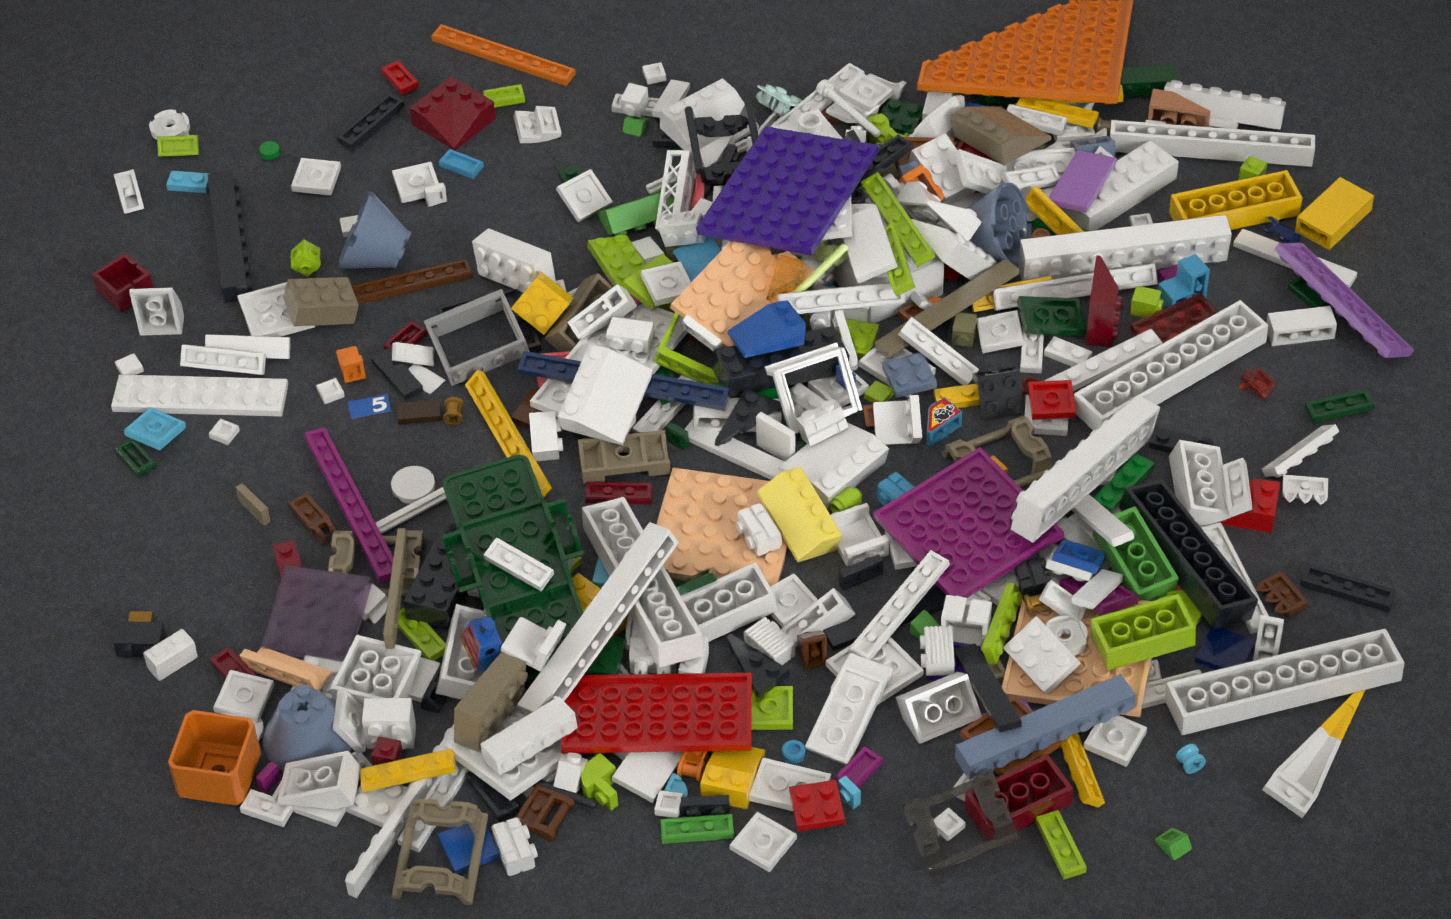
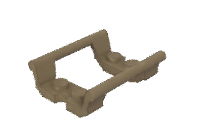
[942,416,1052,487]
[328,530,426,597]
[391,798,488,905]

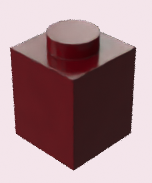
[371,737,404,766]

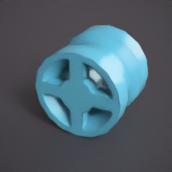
[1176,744,1206,774]

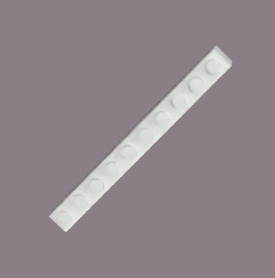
[1110,120,1315,167]
[517,522,679,715]

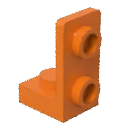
[898,164,944,203]
[336,346,366,383]

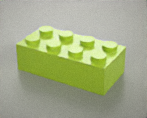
[1091,594,1196,671]

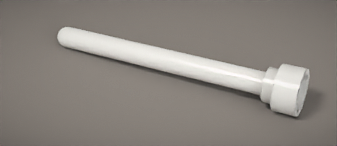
[816,79,881,137]

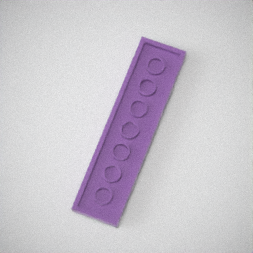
[1274,243,1414,358]

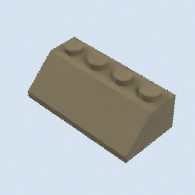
[545,273,613,352]

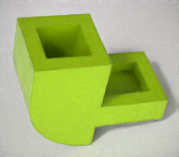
[581,753,618,811]

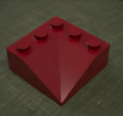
[410,76,496,151]
[1086,255,1122,348]

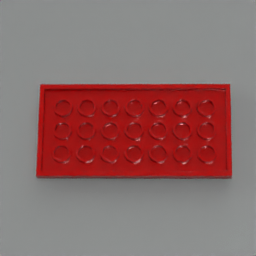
[561,673,752,753]

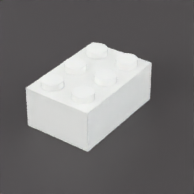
[907,133,976,205]

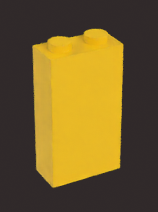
[1295,177,1374,250]

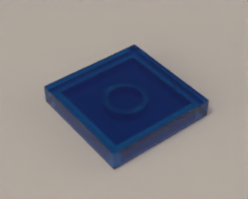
[1195,627,1256,670]

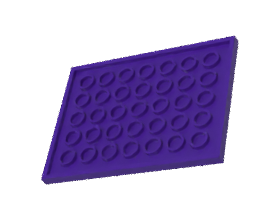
[696,126,879,255]

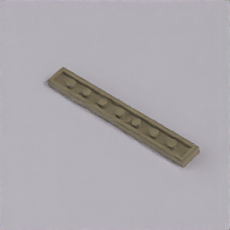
[874,259,1020,358]

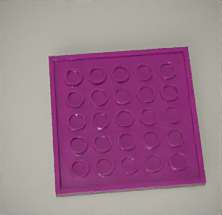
[873,447,1064,598]

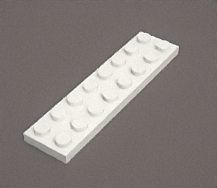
[111,375,288,416]

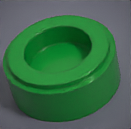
[259,141,280,160]

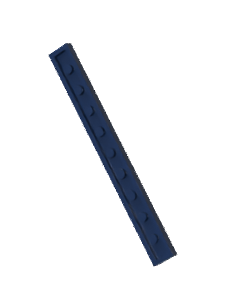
[518,351,730,411]

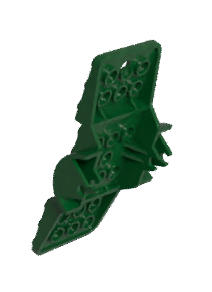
[442,454,584,666]

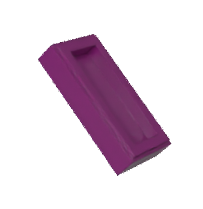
[835,746,883,788]

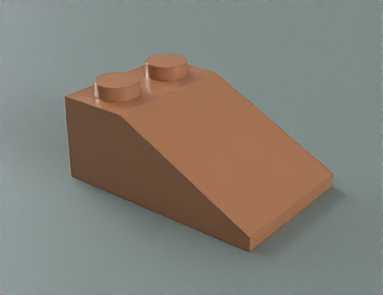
[1148,89,1210,127]

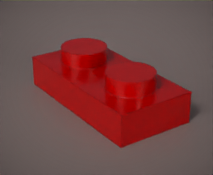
[381,60,419,95]

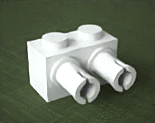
[629,638,677,674]

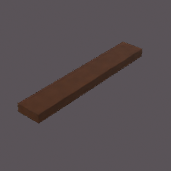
[351,259,473,304]

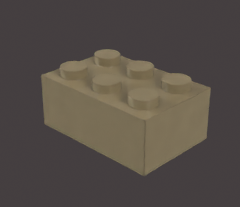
[283,277,359,326]

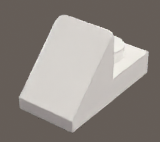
[114,169,144,214]

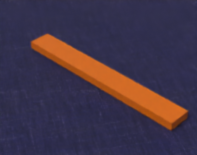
[431,24,576,86]

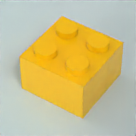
[511,271,574,335]

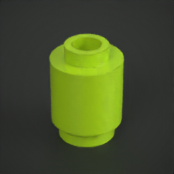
[829,486,862,513]

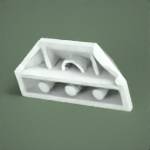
[908,95,965,140]

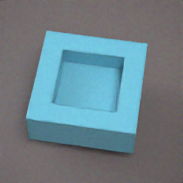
[838,776,861,809]

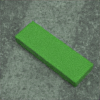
[660,814,734,844]

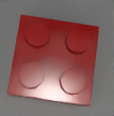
[1028,380,1076,420]
[789,780,845,832]

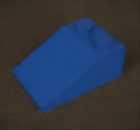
[727,300,806,358]

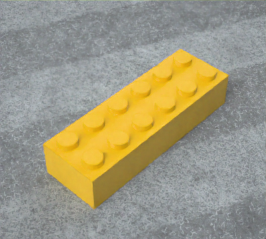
[1169,170,1302,230]

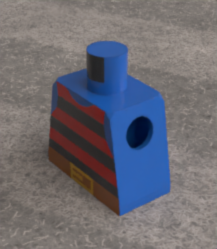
[460,617,502,673]

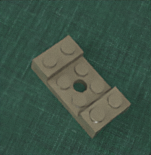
[578,430,671,484]

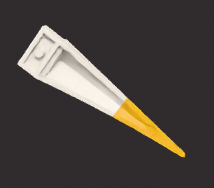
[1262,690,1365,818]

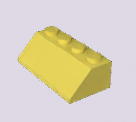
[757,466,842,562]

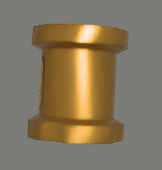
[443,397,464,426]
[1024,594,1051,615]

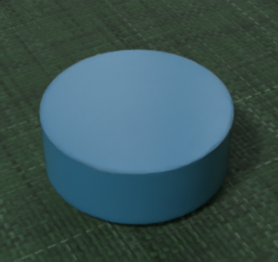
[782,740,805,764]

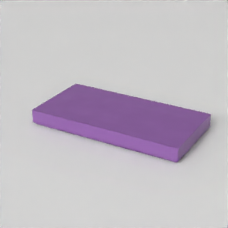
[1049,150,1116,213]

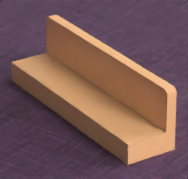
[239,647,332,691]

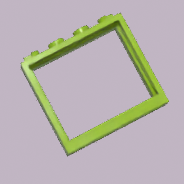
[653,312,720,384]

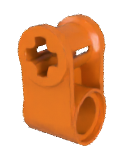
[677,751,709,782]

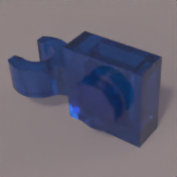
[1263,217,1302,243]

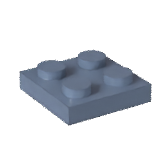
[882,352,937,398]

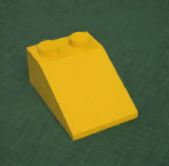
[700,747,765,809]

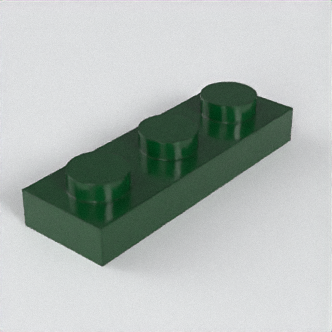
[1304,389,1375,424]

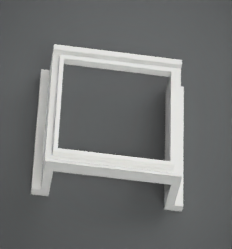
[765,343,862,434]

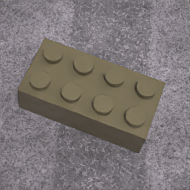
[454,652,528,752]

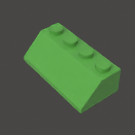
[597,189,676,236]

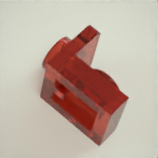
[1238,366,1277,399]

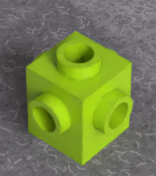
[290,239,321,277]

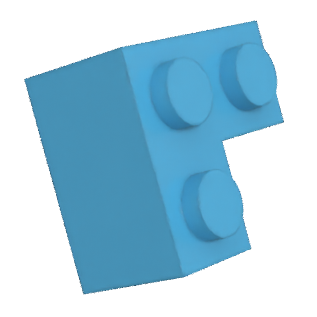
[1158,254,1210,314]

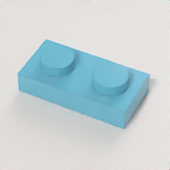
[166,171,210,193]

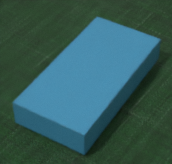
[439,149,484,179]

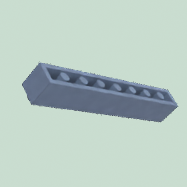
[955,674,1136,779]

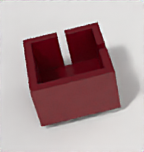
[92,253,153,312]

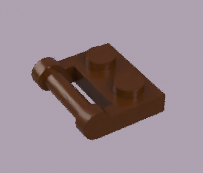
[517,784,575,841]

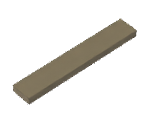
[383,528,409,649]

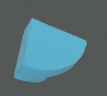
[664,773,688,797]

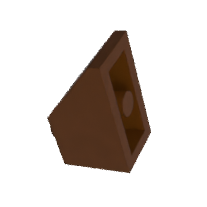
[797,630,827,670]

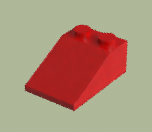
[1214,479,1280,533]

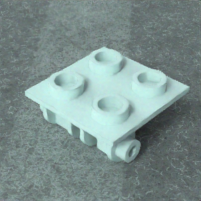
[756,84,802,116]

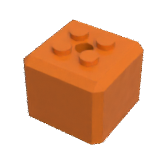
[168,710,261,805]

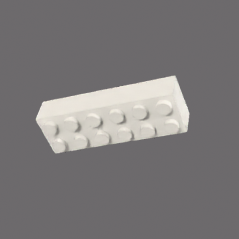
[1061,140,1179,232]

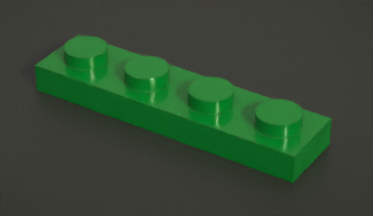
[1094,454,1155,513]

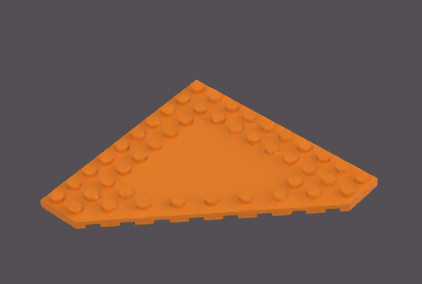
[917,0,1134,104]

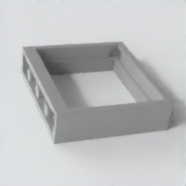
[424,289,530,386]

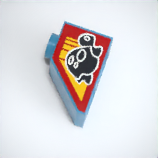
[927,397,962,448]

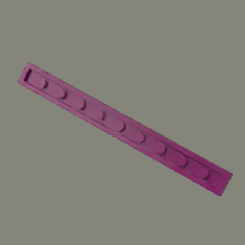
[304,427,394,583]

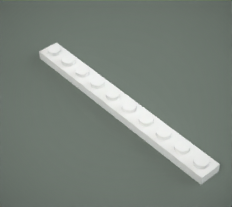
[345,725,454,898]

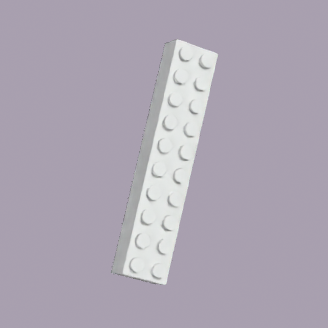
[1018,215,1232,281]
[1074,300,1269,430]
[1011,395,1160,543]
[582,497,703,667]
[1165,629,1404,735]

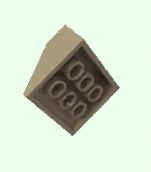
[950,106,1051,165]

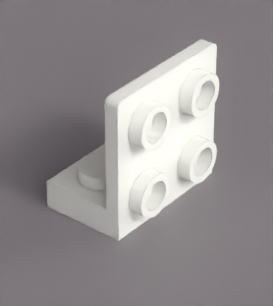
[873,395,922,445]
[500,617,566,672]

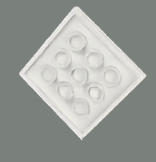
[444,705,578,801]

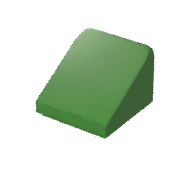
[623,116,650,136]
[910,610,940,639]
[1155,827,1192,860]

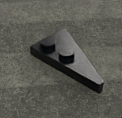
[715,389,783,447]
[727,634,789,699]

